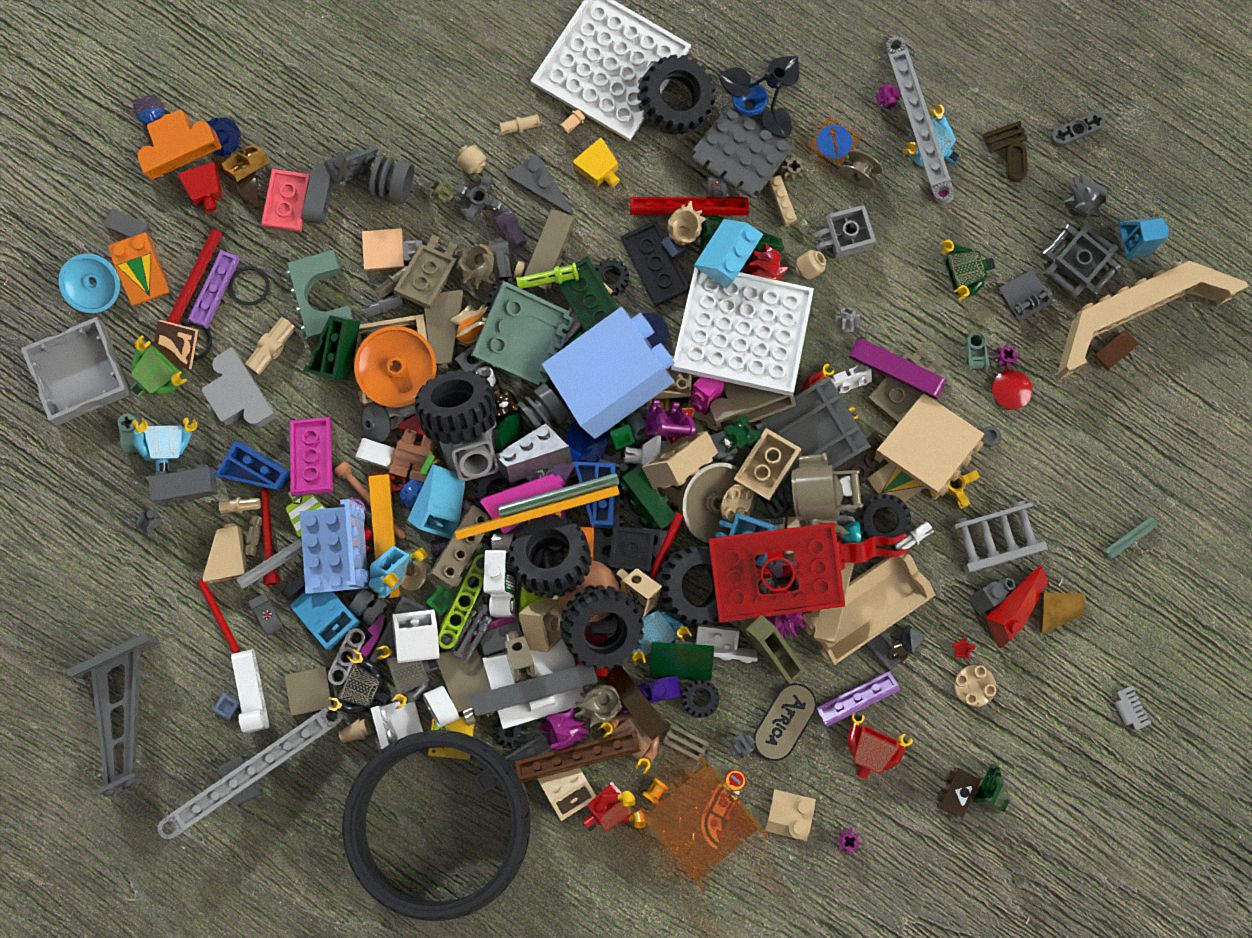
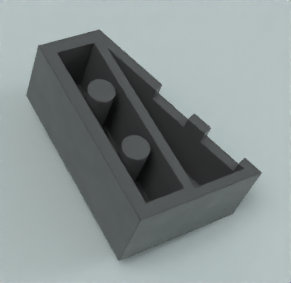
[148,465,218,507]

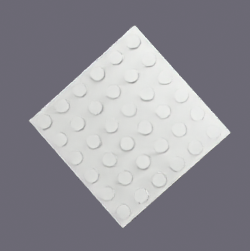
[531,0,691,142]
[671,268,814,396]

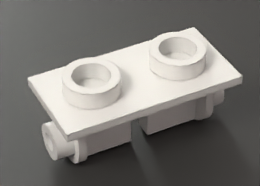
[831,364,872,394]

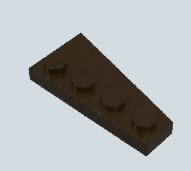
[834,431,884,515]

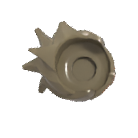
[456,244,494,290]
[575,685,622,728]

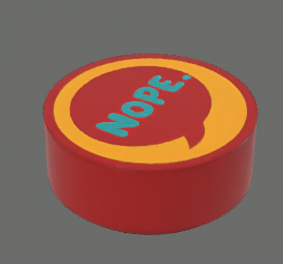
[724,770,746,791]

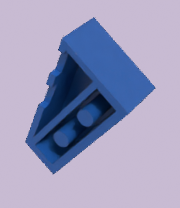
[216,441,290,490]
[574,462,616,529]

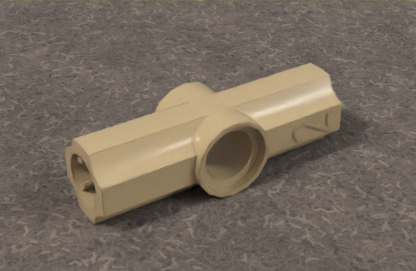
[245,317,296,375]

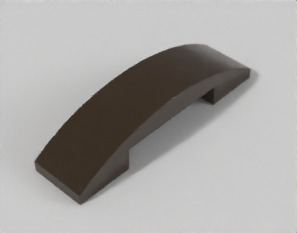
[604,665,669,740]

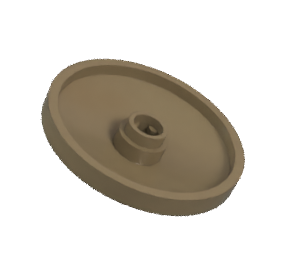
[679,462,754,543]

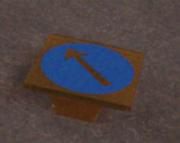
[807,115,862,168]

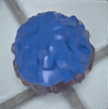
[132,95,165,125]
[399,480,424,511]

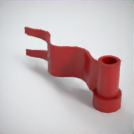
[837,533,908,570]

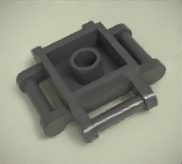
[1040,222,1122,300]

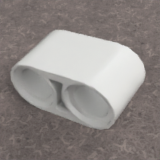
[355,438,396,470]
[423,685,459,728]

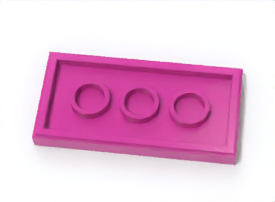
[290,417,333,497]

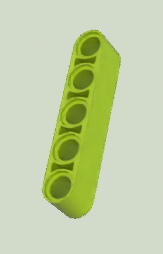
[438,553,485,649]

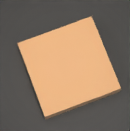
[362,228,405,272]

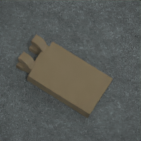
[394,234,458,309]
[868,345,943,423]
[436,641,496,726]

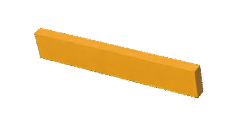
[368,474,400,599]

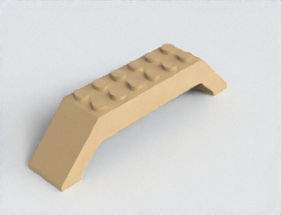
[1057,261,1249,380]

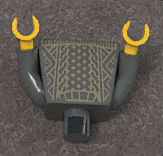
[376,645,439,709]

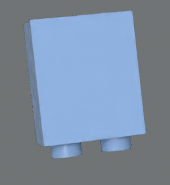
[542,306,675,439]

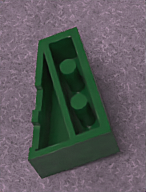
[303,315,361,380]
[617,464,678,529]

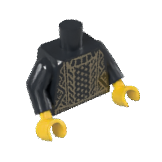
[326,649,391,714]

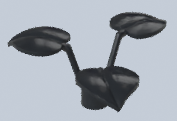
[719,56,799,138]

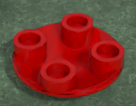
[991,370,1032,410]

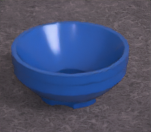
[732,82,768,116]

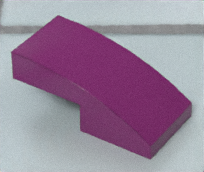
[359,615,387,658]

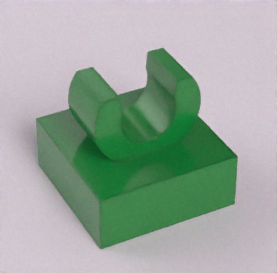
[610,423,635,450]

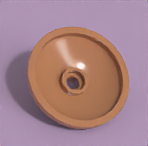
[557,560,620,623]

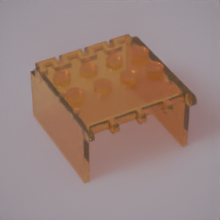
[638,757,769,892]

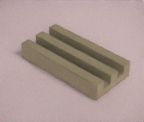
[663,724,709,762]

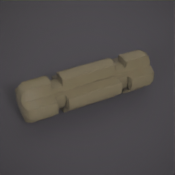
[244,516,263,556]

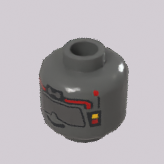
[703,172,731,198]

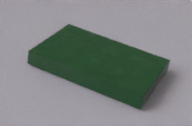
[649,642,714,681]

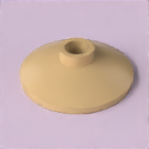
[400,549,427,590]

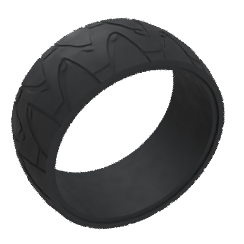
[342,730,531,921]

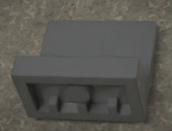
[324,146,379,183]

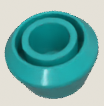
[840,521,862,543]

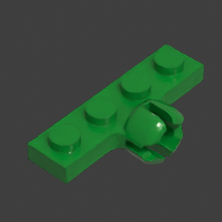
[426,542,491,616]

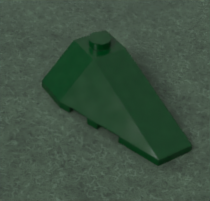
[700,215,784,254]
[973,764,1009,814]

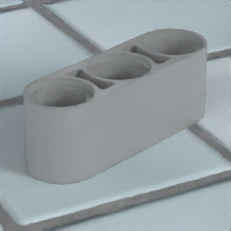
[328,628,368,686]

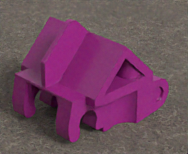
[645,399,695,438]

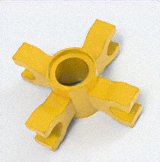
[930,470,980,509]

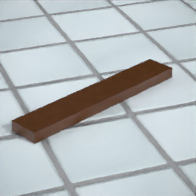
[515,730,641,783]

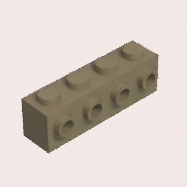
[524,209,577,294]
[427,505,493,590]

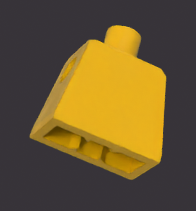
[573,138,620,188]

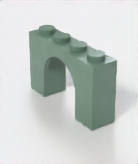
[286,250,354,342]

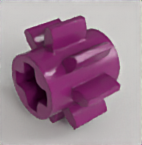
[875,84,901,109]
[993,343,1020,370]
[835,828,862,855]

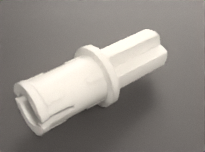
[894,521,934,550]

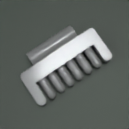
[1114,686,1151,730]

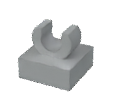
[402,240,423,263]

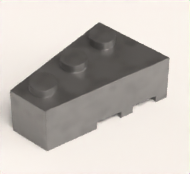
[495,423,573,483]

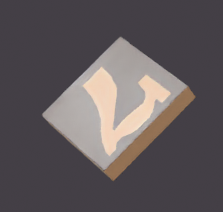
[153,320,198,369]

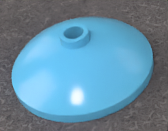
[58,254,120,313]

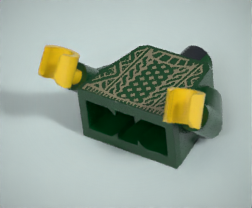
[940,240,995,301]

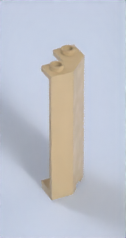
[802,547,935,665]

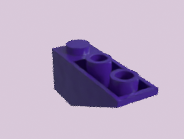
[619,676,682,712]

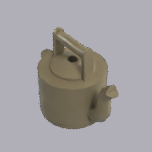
[792,453,863,540]

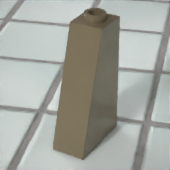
[424,290,465,371]

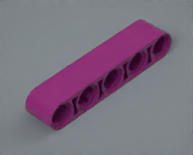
[849,338,947,399]

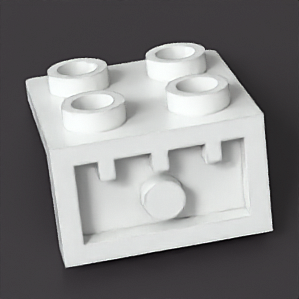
[370,701,423,749]

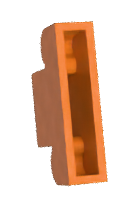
[138,110,222,180]

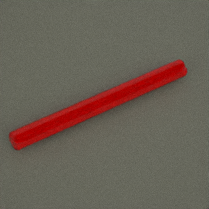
[166,229,222,324]

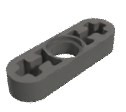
[1050,112,1105,147]

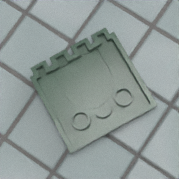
[471,281,574,386]

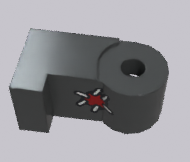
[248,593,283,635]

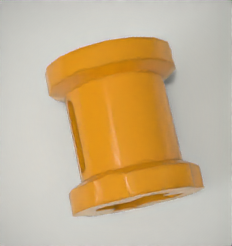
[642,777,669,805]

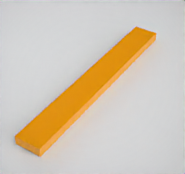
[455,485,619,540]

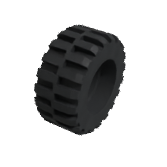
[637,54,716,135]
[414,370,497,444]
[509,515,592,598]
[656,546,719,626]
[560,585,644,670]

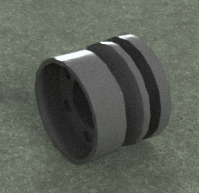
[369,155,415,204]
[516,383,570,431]

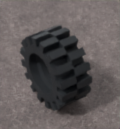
[595,258,629,297]
[682,680,720,718]

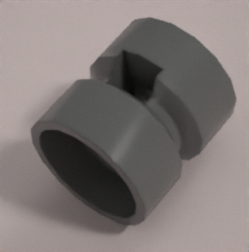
[349,588,389,625]

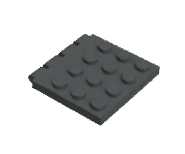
[691,105,794,198]

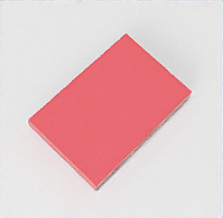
[261,169,311,232]

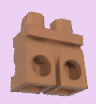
[389,429,437,483]

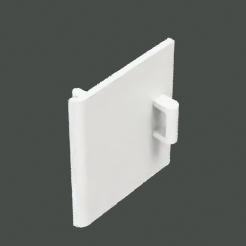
[482,639,584,729]

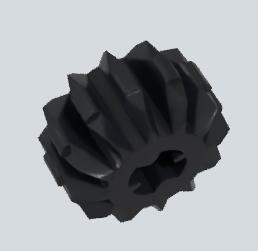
[492,718,528,750]

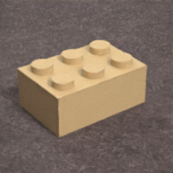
[642,431,718,489]

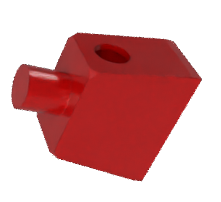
[178,161,223,213]

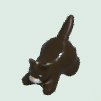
[493,377,519,417]

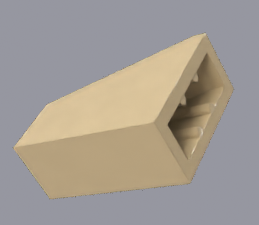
[203,524,248,584]

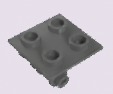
[998,269,1054,322]

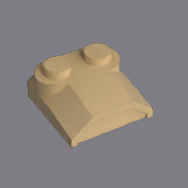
[765,789,816,841]

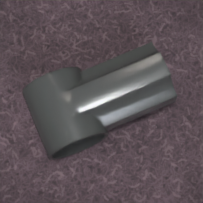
[488,241,513,282]

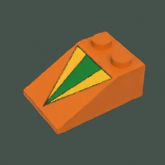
[108,232,170,306]

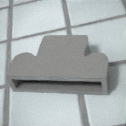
[202,347,277,428]

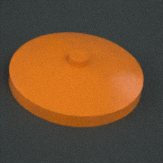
[354,326,437,408]

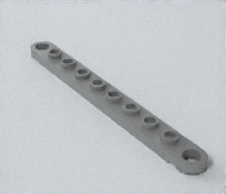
[886,36,954,204]
[158,705,343,839]

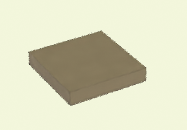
[285,667,333,716]

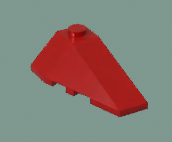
[986,565,1048,648]

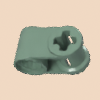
[964,331,989,372]
[118,414,141,454]

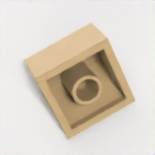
[519,595,563,652]

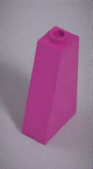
[480,473,566,535]

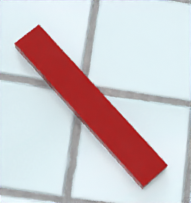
[630,197,749,216]

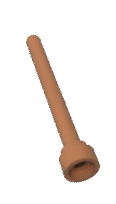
[334,461,406,540]

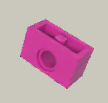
[690,376,725,416]

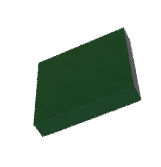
[493,411,524,453]

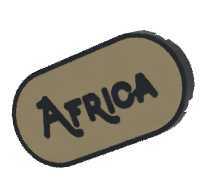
[753,683,817,761]

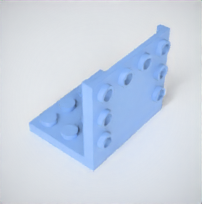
[300,499,369,594]

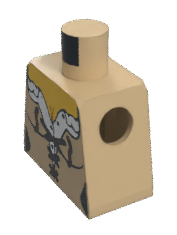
[614,569,662,618]

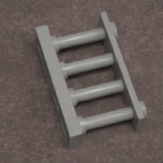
[951,501,1048,574]

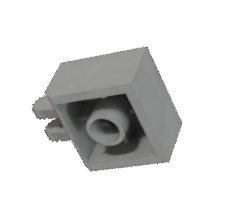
[813,205,876,259]

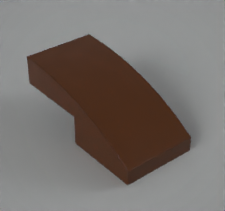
[1094,329,1139,371]

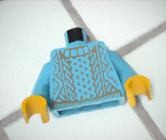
[903,104,960,167]
[132,418,197,472]
[369,546,428,598]
[632,611,692,666]

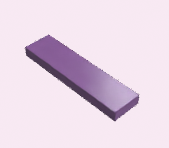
[188,250,240,329]
[816,671,900,727]

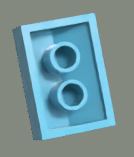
[694,219,763,289]

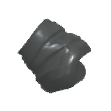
[135,510,162,535]

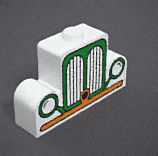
[484,534,518,618]

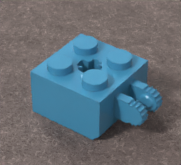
[715,513,780,566]

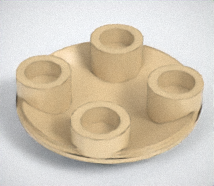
[721,483,754,523]
[954,665,997,707]

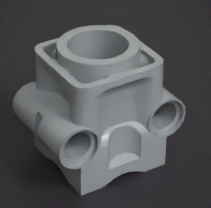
[439,421,499,481]

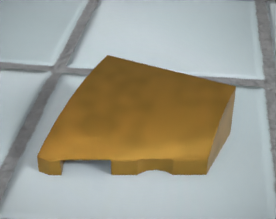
[214,144,269,182]
[1040,592,1085,633]

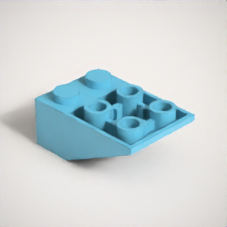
[408,464,465,538]

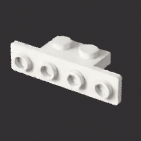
[675,625,758,663]

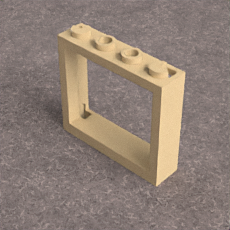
[353,314,428,406]

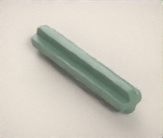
[1104,517,1157,559]

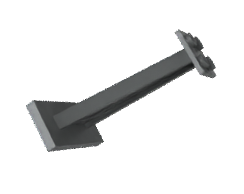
[67,633,160,797]

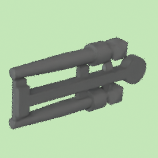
[450,604,492,662]

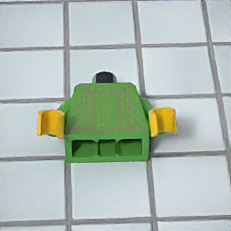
[131,336,187,396]

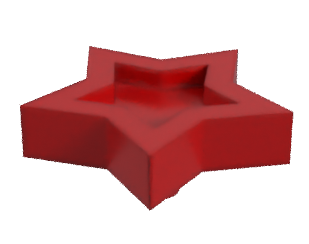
[951,637,976,659]

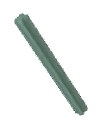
[498,473,619,517]

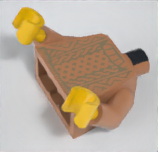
[597,712,659,774]

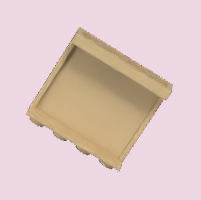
[874,393,984,500]

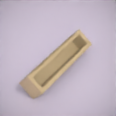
[768,175,797,227]

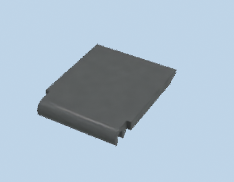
[752,377,871,494]

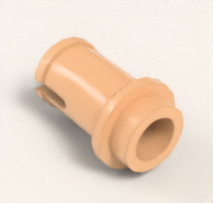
[560,109,585,134]

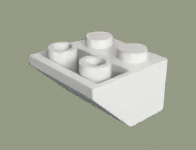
[392,610,439,663]

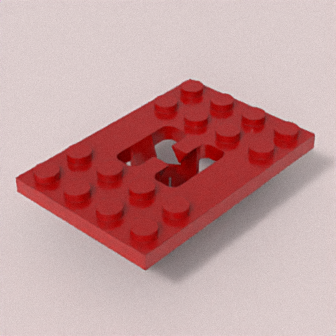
[708,522,846,622]

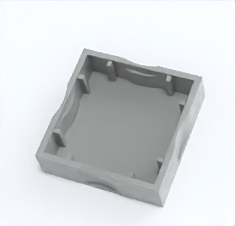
[21,317,132,426]

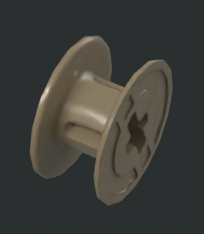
[839,150,883,189]

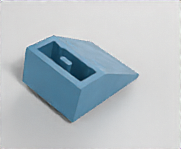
[290,591,361,651]

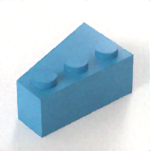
[1118,218,1169,260]

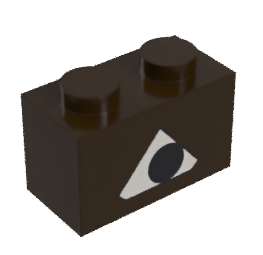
[936,768,981,818]

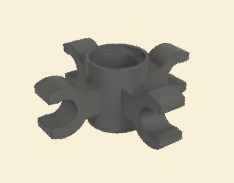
[455,174,503,223]

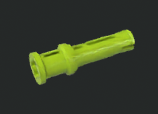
[516,262,579,289]

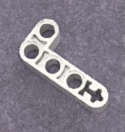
[231,649,269,733]

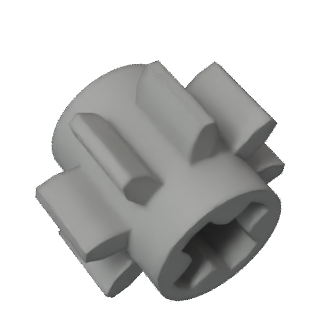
[835,308,860,332]

